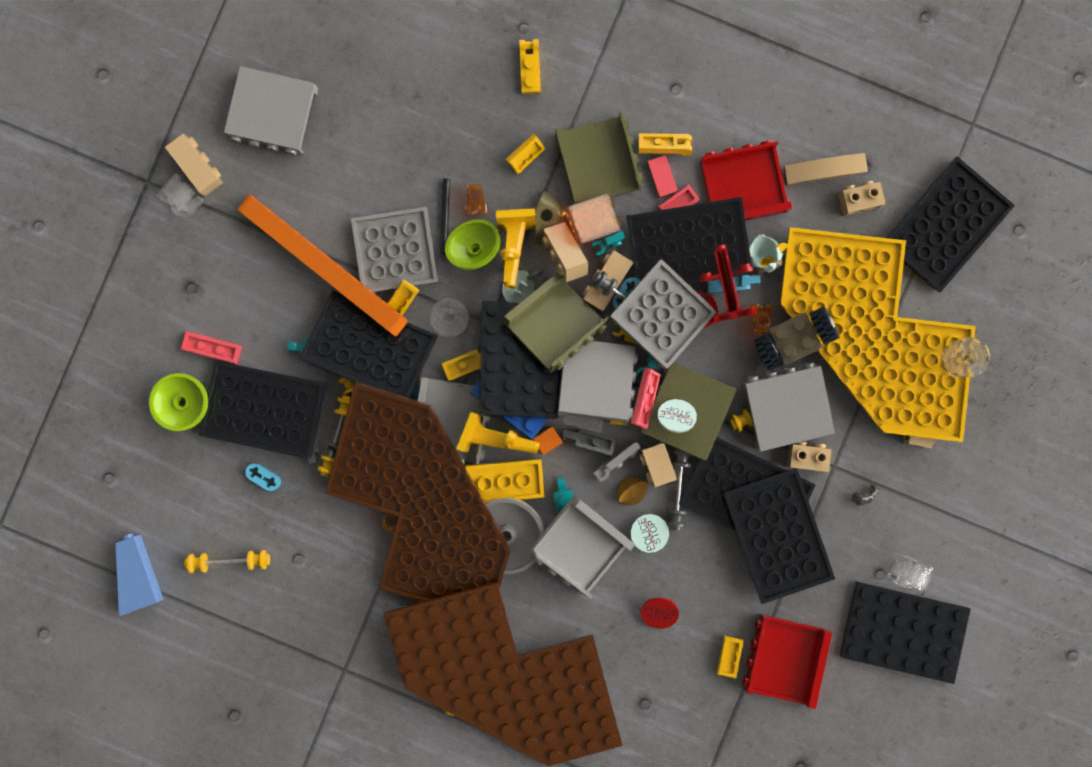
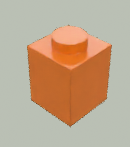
[533,426,563,455]

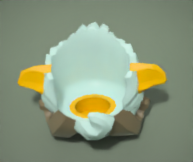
[749,234,788,275]

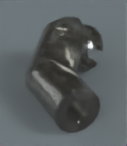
[851,484,879,506]

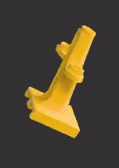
[496,208,536,289]
[456,412,540,454]

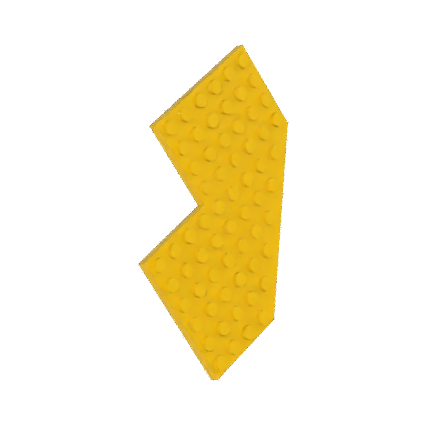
[780,227,976,442]

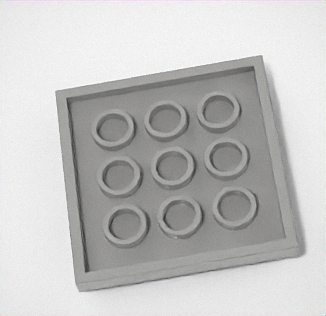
[351,207,439,293]
[609,259,716,369]

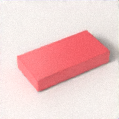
[647,155,678,198]
[658,184,700,210]

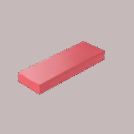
[181,331,242,364]
[631,368,661,429]

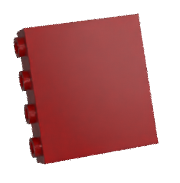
[700,140,792,221]
[742,614,832,710]

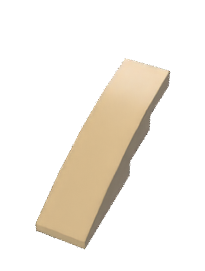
[785,153,868,185]

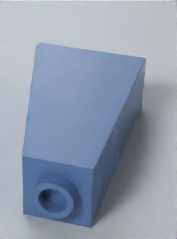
[115,533,163,616]

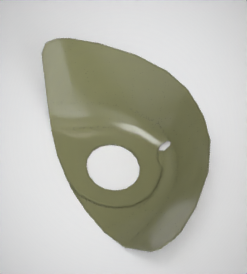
[535,191,565,244]

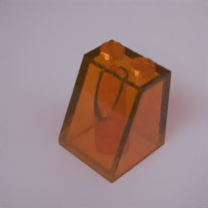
[563,194,622,246]

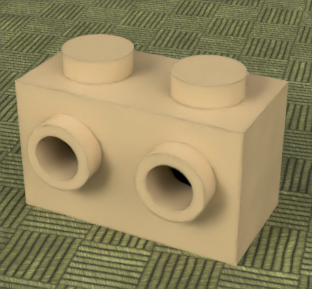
[838,181,886,216]
[786,442,832,472]
[639,443,677,487]

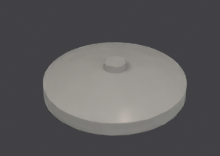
[486,497,545,574]

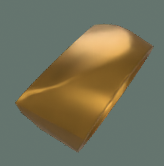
[617,477,647,505]

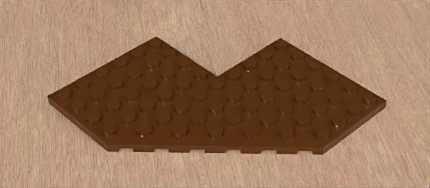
[325,382,511,602]
[383,581,623,766]

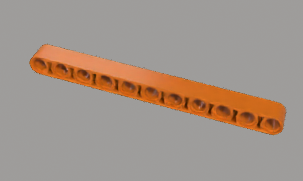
[237,194,408,337]

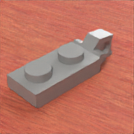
[593,440,641,482]

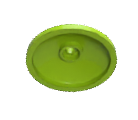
[445,219,501,270]
[149,373,208,431]

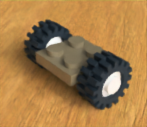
[754,306,840,371]

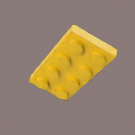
[465,458,544,503]

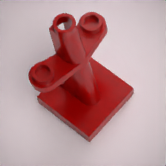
[699,245,758,323]

